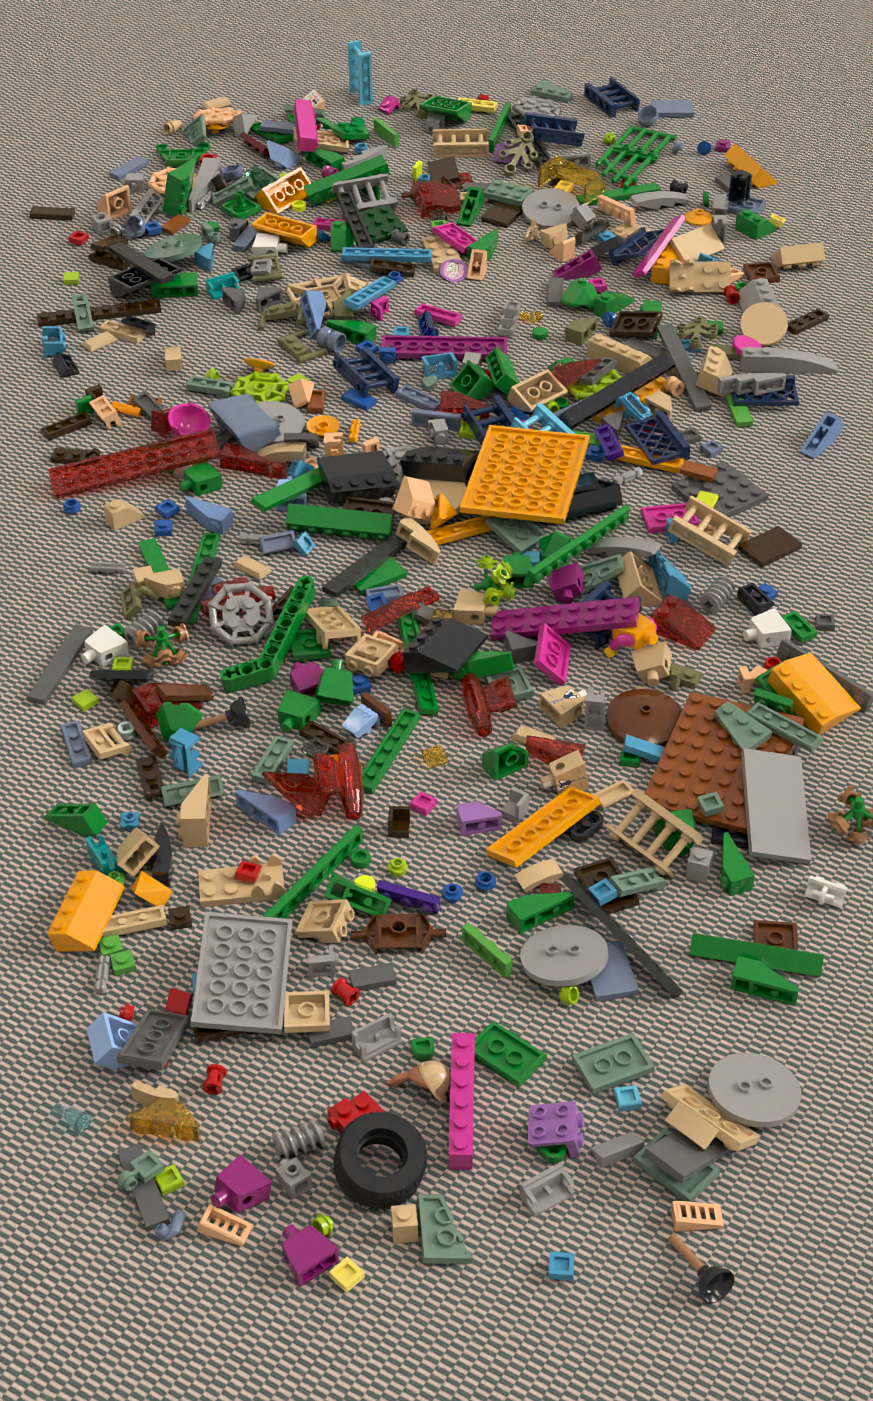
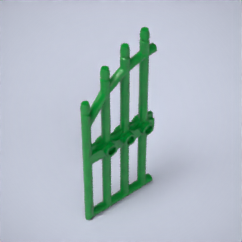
[595,125,677,188]

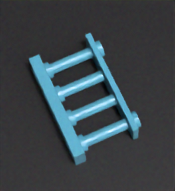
[348,40,373,106]
[511,403,575,434]

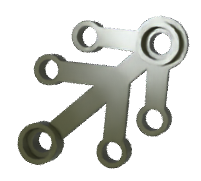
[400,89,434,119]
[498,131,538,176]
[676,317,718,350]

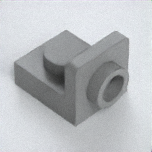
[251,259,272,276]
[308,945,339,978]

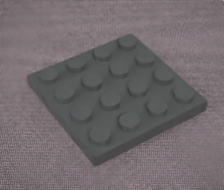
[671,461,769,518]

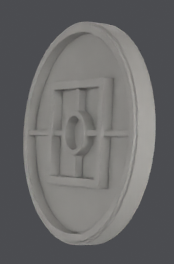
[522,188,579,229]
[256,401,305,446]
[520,925,608,987]
[707,1053,801,1128]

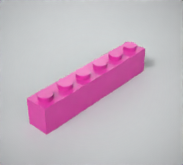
[293,99,319,152]
[449,1033,475,1170]

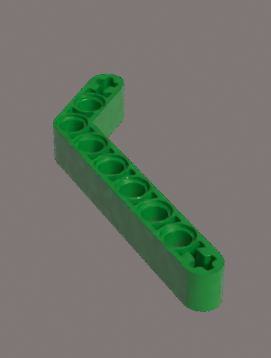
[220,575,316,693]

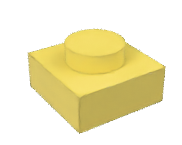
[769,213,786,228]
[329,1256,365,1293]

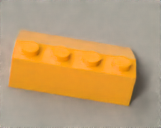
[767,653,861,735]

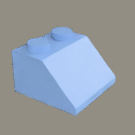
[87,1012,138,1070]

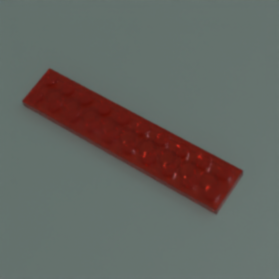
[48,428,222,499]

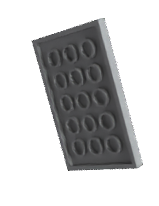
[191,912,293,1035]

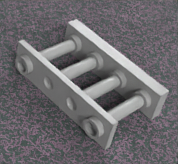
[332,173,398,220]

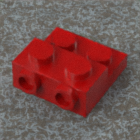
[327,1091,386,1134]

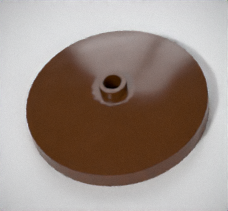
[606,689,682,747]

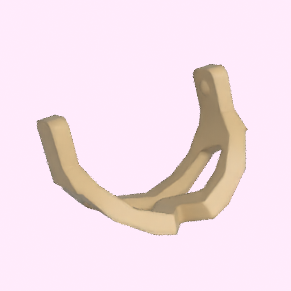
[525,219,538,241]

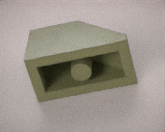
[329,290,353,320]
[564,317,597,346]

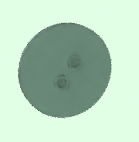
[144,233,203,262]

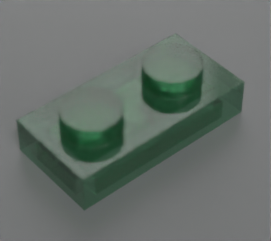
[245,165,276,188]

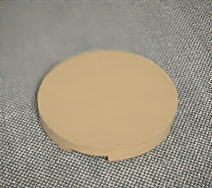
[740,302,788,346]

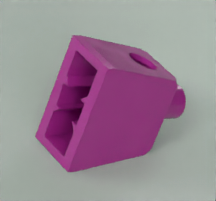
[547,562,584,604]
[290,662,323,697]
[211,1155,272,1212]
[282,1224,339,1287]

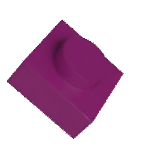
[715,139,731,152]

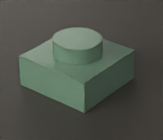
[697,792,724,817]

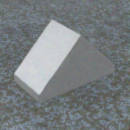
[232,113,257,138]

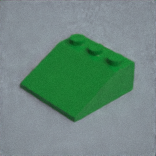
[419,95,472,123]
[163,159,196,217]

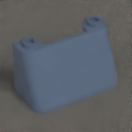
[208,394,281,457]

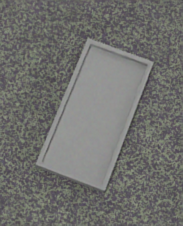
[741,748,812,864]

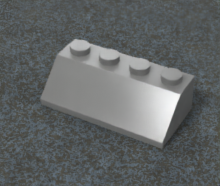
[738,278,781,313]

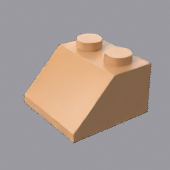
[97,185,132,221]
[393,476,435,521]

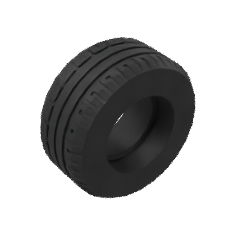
[333,1111,427,1210]

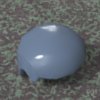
[638,106,659,126]
[221,163,243,181]
[125,215,146,238]

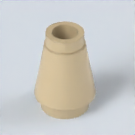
[163,120,182,135]

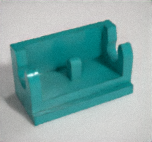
[205,272,240,300]
[85,834,124,876]

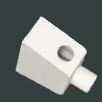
[252,233,288,257]
[743,608,792,648]
[81,625,129,667]

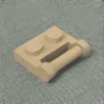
[341,272,371,295]
[82,723,132,760]

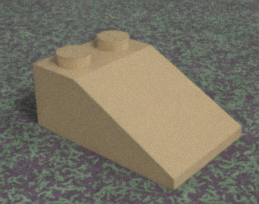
[177,774,212,848]

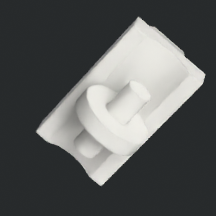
[804,875,847,908]

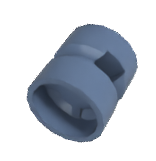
[317,326,346,353]

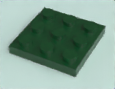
[360,204,408,244]

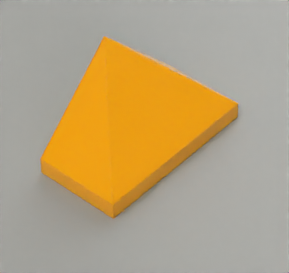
[431,493,458,530]
[130,871,174,907]

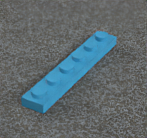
[342,247,432,263]
[343,276,396,311]

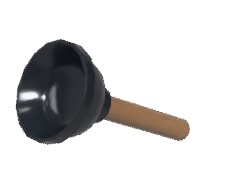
[194,696,251,730]
[668,1233,735,1304]

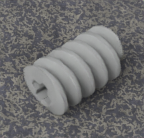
[700,576,735,614]
[124,611,165,649]
[272,1120,325,1159]

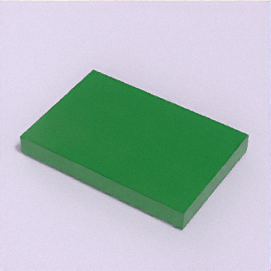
[352,557,407,595]
[474,1021,547,1088]

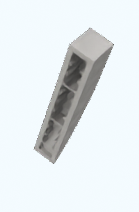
[188,158,223,213]
[740,347,838,373]

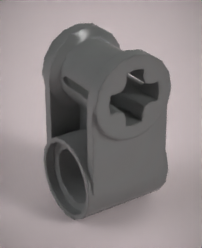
[228,218,249,242]

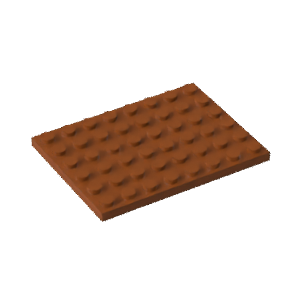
[644,692,804,834]

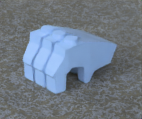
[342,704,381,738]

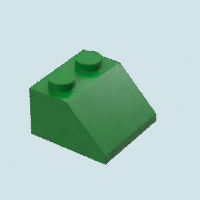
[735,209,777,240]
[449,360,495,403]

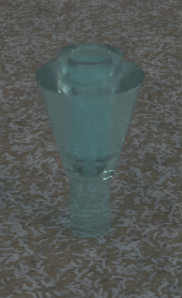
[53,1103,91,1133]

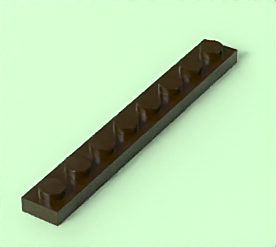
[37,299,162,327]

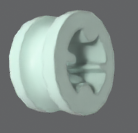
[118,721,136,740]

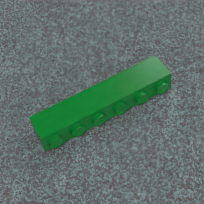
[303,155,390,207]
[285,503,394,541]

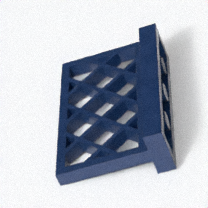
[608,227,664,266]
[730,375,799,406]
[625,410,690,465]

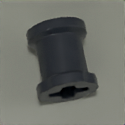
[669,179,688,194]

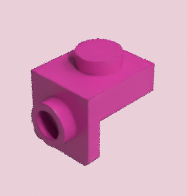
[378,95,401,115]
[370,296,389,321]

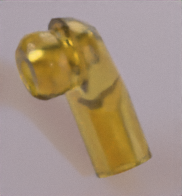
[520,311,544,323]

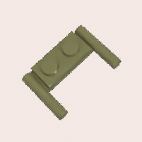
[247,253,283,282]
[258,302,304,331]
[277,329,327,363]

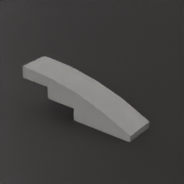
[342,145,387,170]
[630,191,689,210]
[497,301,522,336]
[717,373,786,395]
[589,537,662,558]

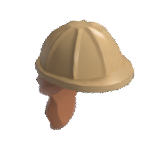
[386,1060,451,1104]

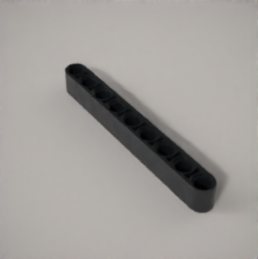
[558,351,676,430]

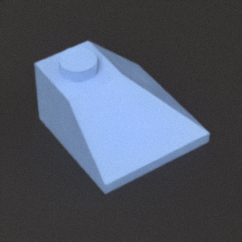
[267,140,302,169]

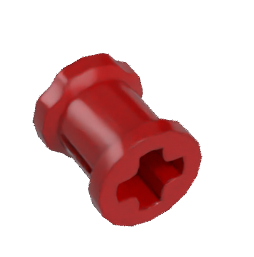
[723,285,740,305]
[331,977,360,1006]
[202,1064,227,1095]

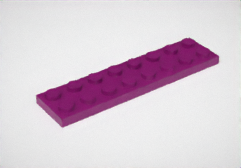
[381,335,507,360]
[490,597,640,641]

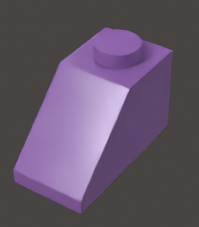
[456,801,502,836]

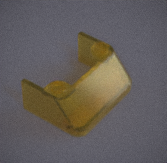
[538,156,606,204]

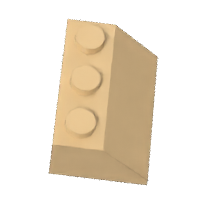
[772,242,826,270]
[696,345,733,398]
[507,369,568,412]
[616,551,664,607]

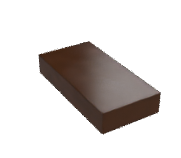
[361,692,392,728]

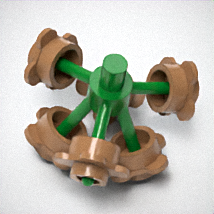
[135,623,189,668]
[828,786,873,845]

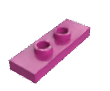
[414,303,462,327]

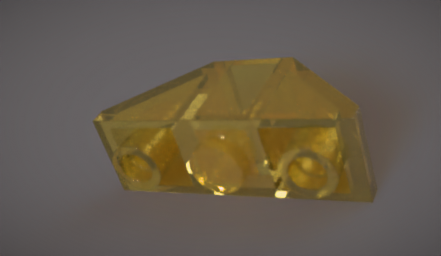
[129,1098,200,1141]

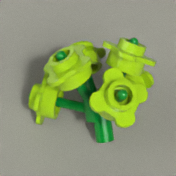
[474,555,517,606]

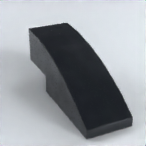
[149,825,173,887]

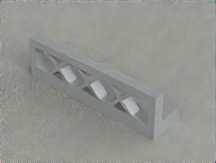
[123,188,164,228]

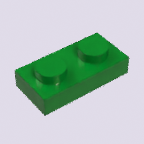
[781,611,817,643]

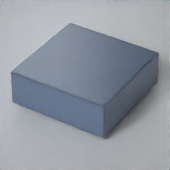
[699,440,724,458]

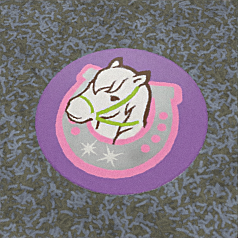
[440,259,468,282]

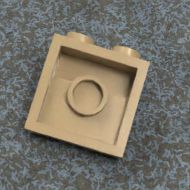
[345,634,398,677]
[295,899,354,943]
[284,990,330,1033]

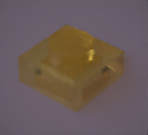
[422,745,448,768]

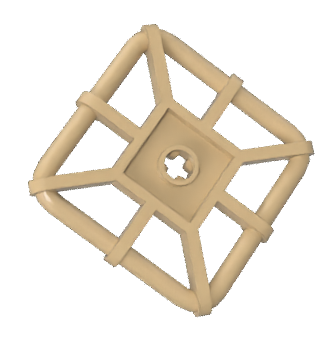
[285,274,364,322]

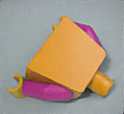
[603,613,658,658]

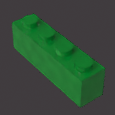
[485,346,519,395]

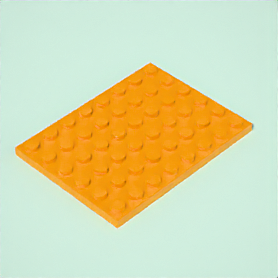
[460,425,590,524]

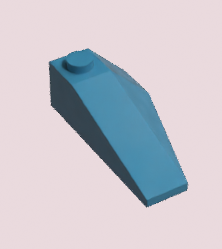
[648,550,691,604]

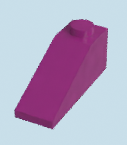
[552,249,602,280]

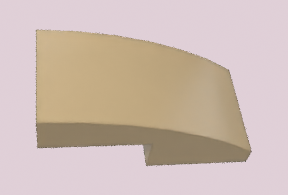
[514,859,564,893]
[131,1080,180,1112]
[664,1101,719,1150]

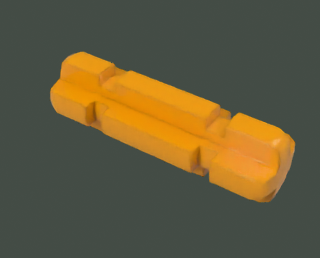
[112,401,142,417]
[348,419,361,443]

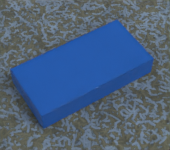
[341,388,377,411]

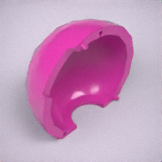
[168,402,211,441]

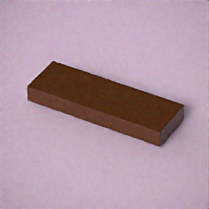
[155,684,214,701]

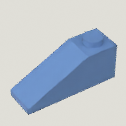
[300,290,326,338]
[800,412,843,459]
[185,496,234,535]
[235,790,297,835]

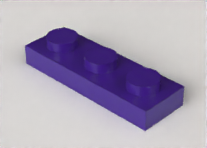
[594,424,624,461]
[377,880,441,914]

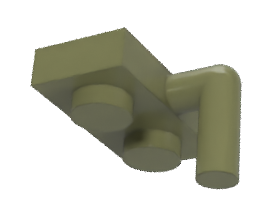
[120,582,159,619]
[662,663,702,691]

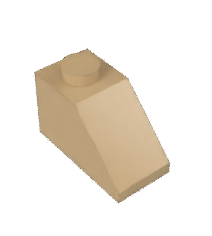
[540,223,568,249]
[645,390,672,421]
[103,499,145,530]
[143,568,185,599]

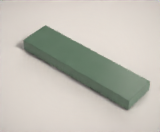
[746,702,824,753]

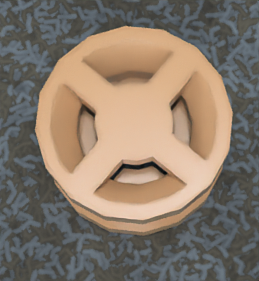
[664,376,685,396]

